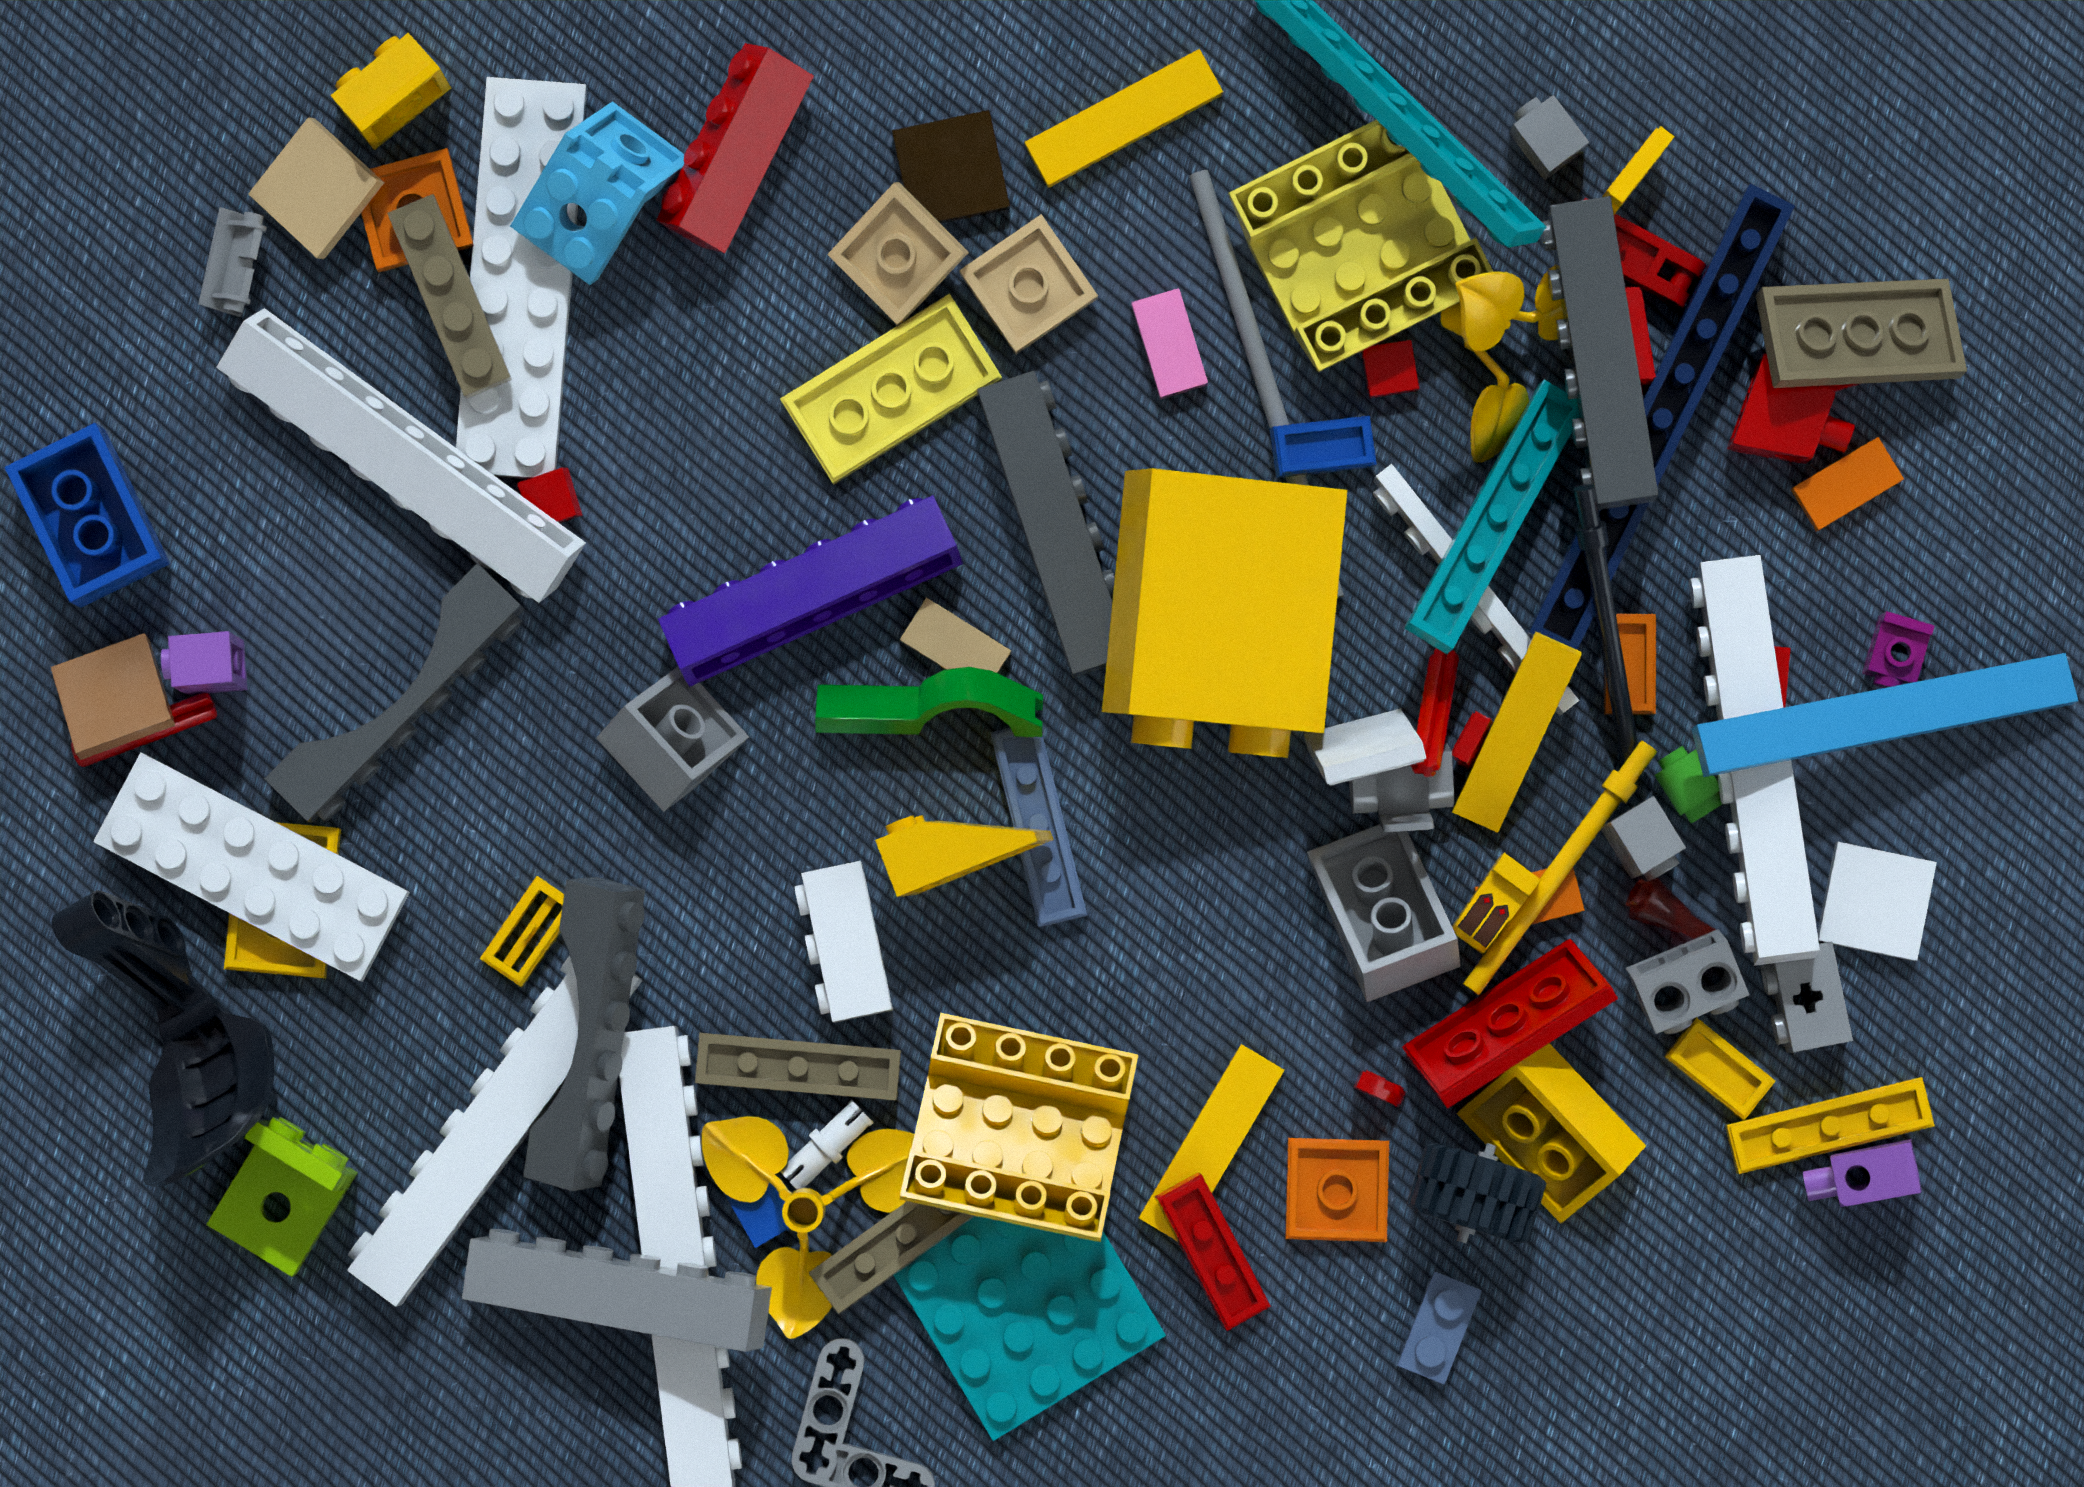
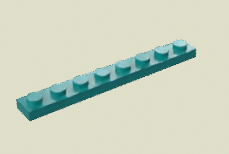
[1254,0,1546,248]

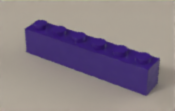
[658,495,963,687]

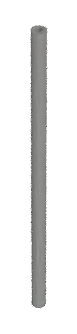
[1189,170,1344,598]

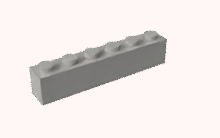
[462,1229,772,1352]

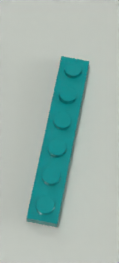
[1404,379,1580,654]

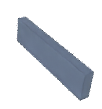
[990,728,1087,928]

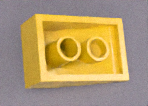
[875,815,1054,897]

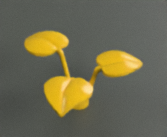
[1441,265,1564,463]
[702,1116,914,1339]

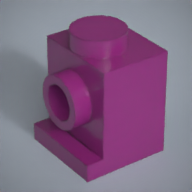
[1862,611,1935,688]

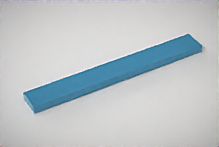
[1691,653,2078,777]

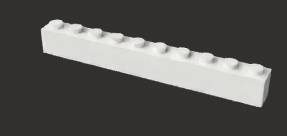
[619,1026,742,1487]

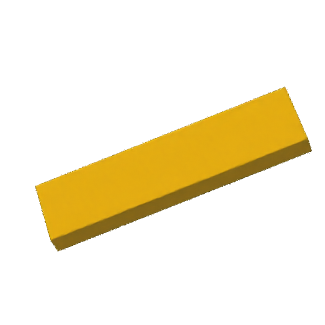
[1024,49,1223,188]
[1452,631,1582,833]
[1138,1044,1284,1241]
[1725,1077,1935,1174]

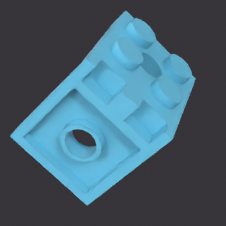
[510,101,684,285]

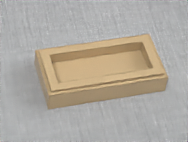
[900,597,1011,673]

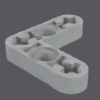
[792,1338,935,1487]

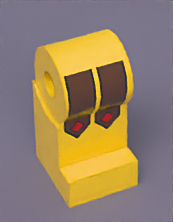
[1452,853,1541,955]

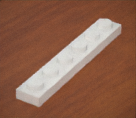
[1373,464,1580,716]

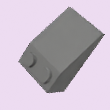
[1307,824,1460,1002]

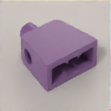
[1803,1139,1922,1207]

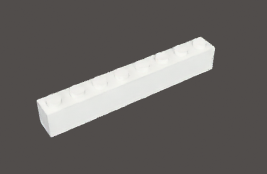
[216,308,586,603]
[1689,555,1820,966]
[347,955,643,1307]

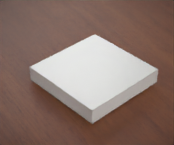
[1817,842,1937,961]

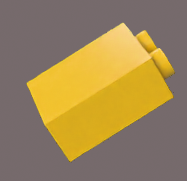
[1102,468,1348,758]

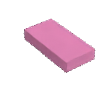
[1131,288,1208,399]

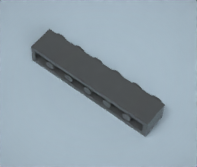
[1541,196,1658,510]
[977,370,1115,678]

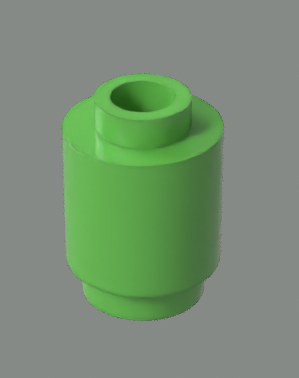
[1654,746,1722,823]

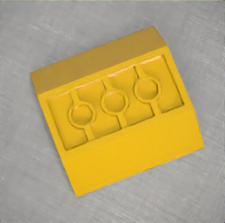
[899,1013,1138,1242]

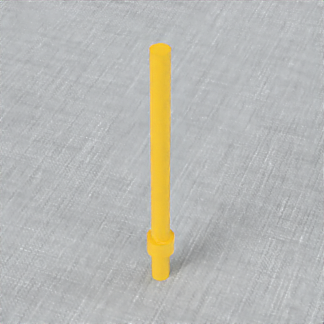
[1463,740,1657,995]

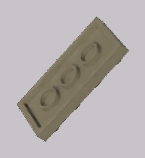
[1756,279,1967,388]

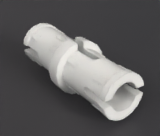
[780,1099,873,1190]

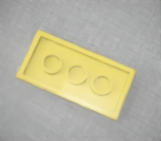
[780,294,1003,485]

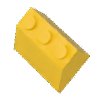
[1457,1043,1646,1224]

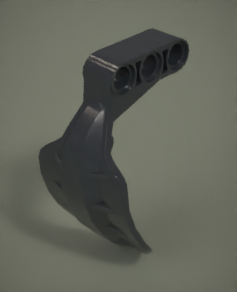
[52,890,274,1187]

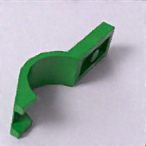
[815,667,1043,737]

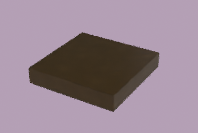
[892,110,1010,224]

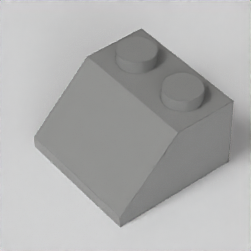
[596,667,749,812]

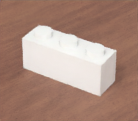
[795,861,893,1023]

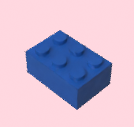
[4,423,171,608]

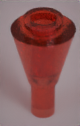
[1626,877,1716,939]

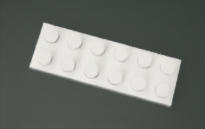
[93,752,410,982]

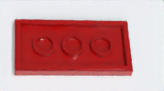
[1402,938,1618,1109]

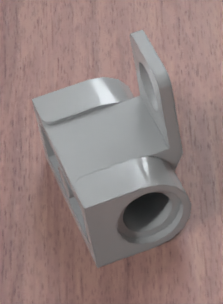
[1349,742,1454,832]

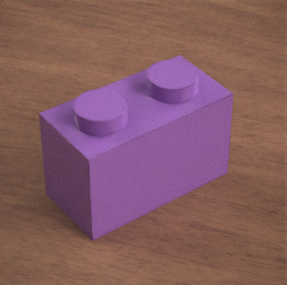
[161,631,247,695]

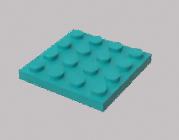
[894,1216,1166,1441]

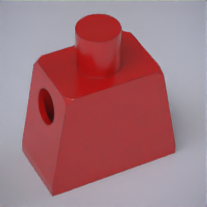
[1727,354,1855,464]

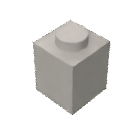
[1509,95,1589,180]

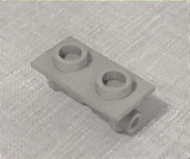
[198,207,267,317]

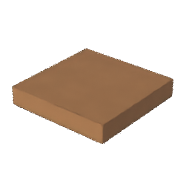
[51,633,176,760]

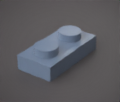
[1396,1271,1482,1385]

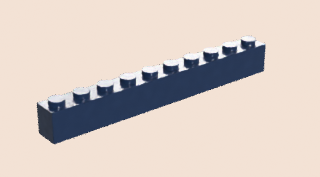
[1526,183,1795,650]

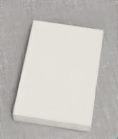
[1304,709,1427,786]

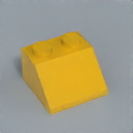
[330,33,451,150]

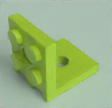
[206,1117,358,1277]

